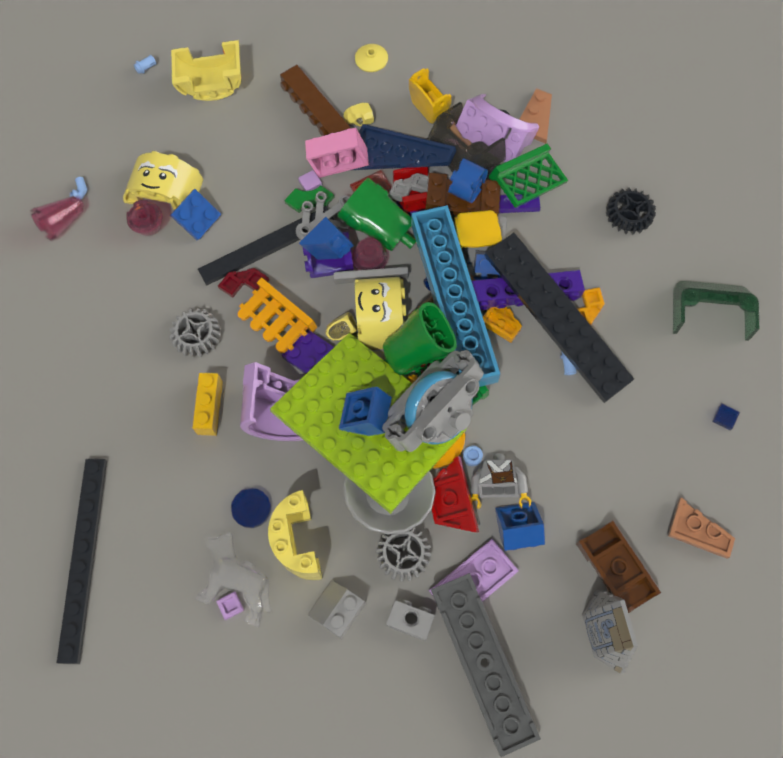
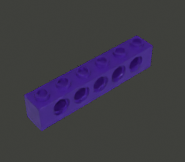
[471,270,585,310]

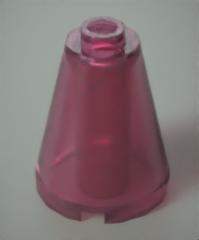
[30,196,84,241]

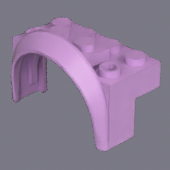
[456,94,539,162]

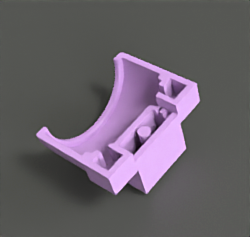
[240,362,303,441]

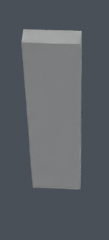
[334,267,408,284]

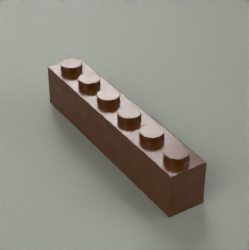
[280,64,351,136]

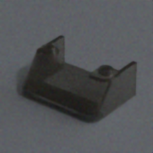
[426,102,506,173]

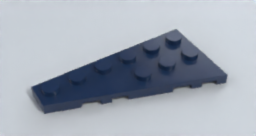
[348,124,456,171]

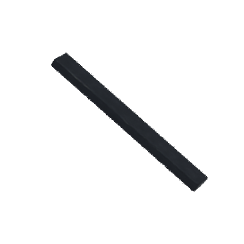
[198,206,335,286]

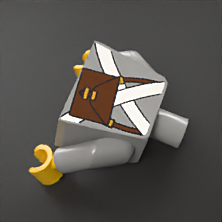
[471,454,531,509]

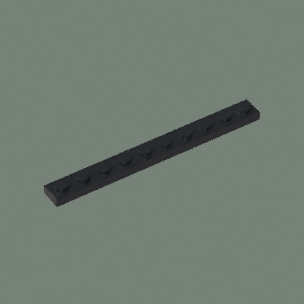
[56,459,107,664]

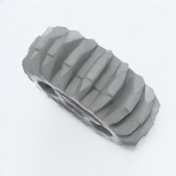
[170,308,221,358]
[376,527,431,581]

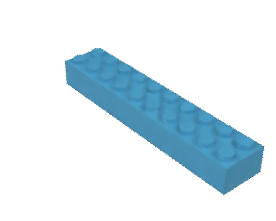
[411,205,500,387]

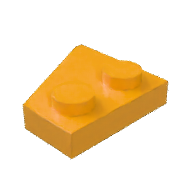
[483,307,522,343]

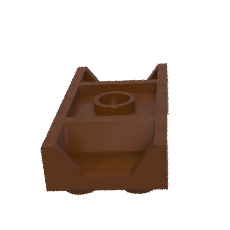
[425,172,500,216]
[576,521,661,613]

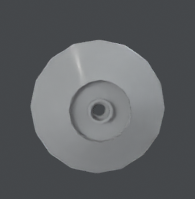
[343,471,436,534]

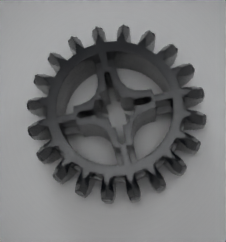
[606,188,656,235]

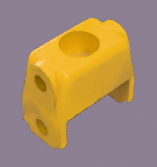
[409,68,451,124]
[454,210,502,250]

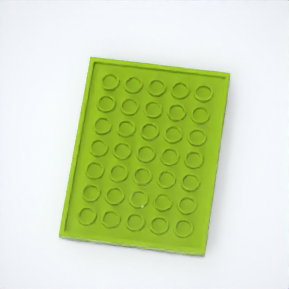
[270,333,467,514]

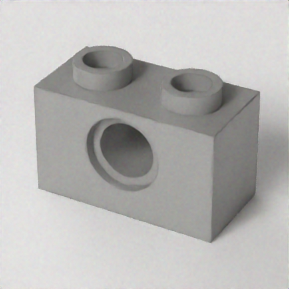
[386,599,435,641]

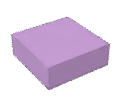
[298,170,322,191]
[216,591,245,620]

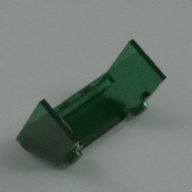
[673,281,760,341]

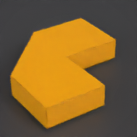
[578,287,605,325]

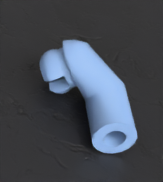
[70,177,87,201]

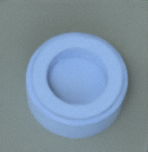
[463,446,483,466]

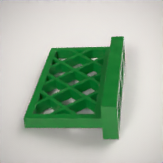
[489,143,568,208]

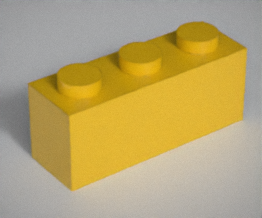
[192,373,223,436]

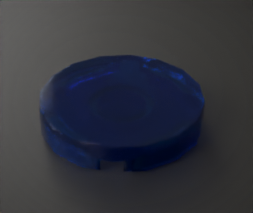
[231,488,271,528]

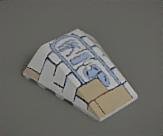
[582,589,638,674]

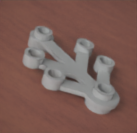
[296,191,350,240]

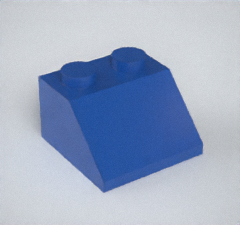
[299,217,354,260]
[339,386,392,436]
[495,502,545,551]

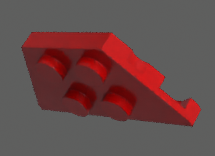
[432,456,479,533]

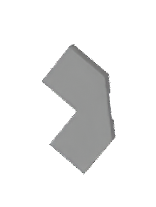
[389,173,428,201]

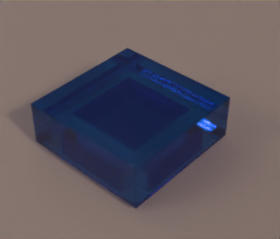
[712,404,740,431]

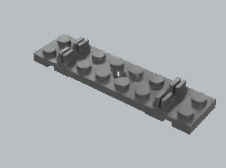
[431,573,541,757]

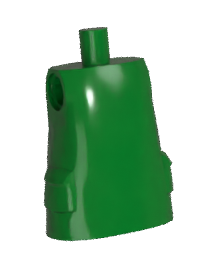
[337,177,416,251]
[383,302,457,376]

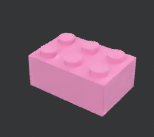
[305,128,369,178]

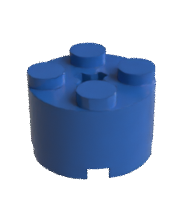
[448,158,488,203]

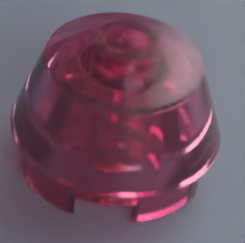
[126,200,163,236]
[352,238,388,270]

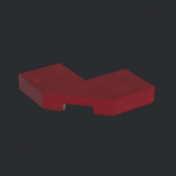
[218,268,269,298]

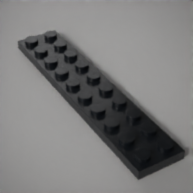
[484,232,634,403]

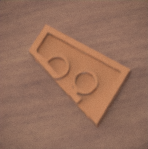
[519,88,552,144]
[668,498,735,559]

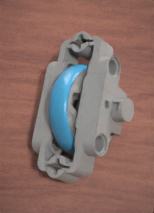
[382,350,484,452]

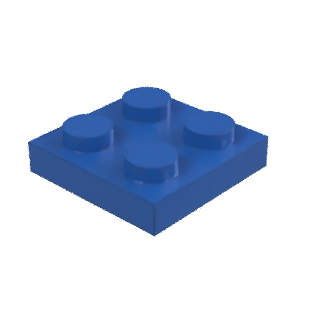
[170,189,221,240]

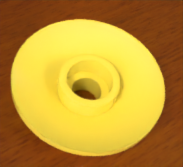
[355,44,388,72]

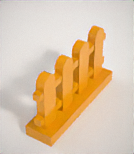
[238,277,318,353]

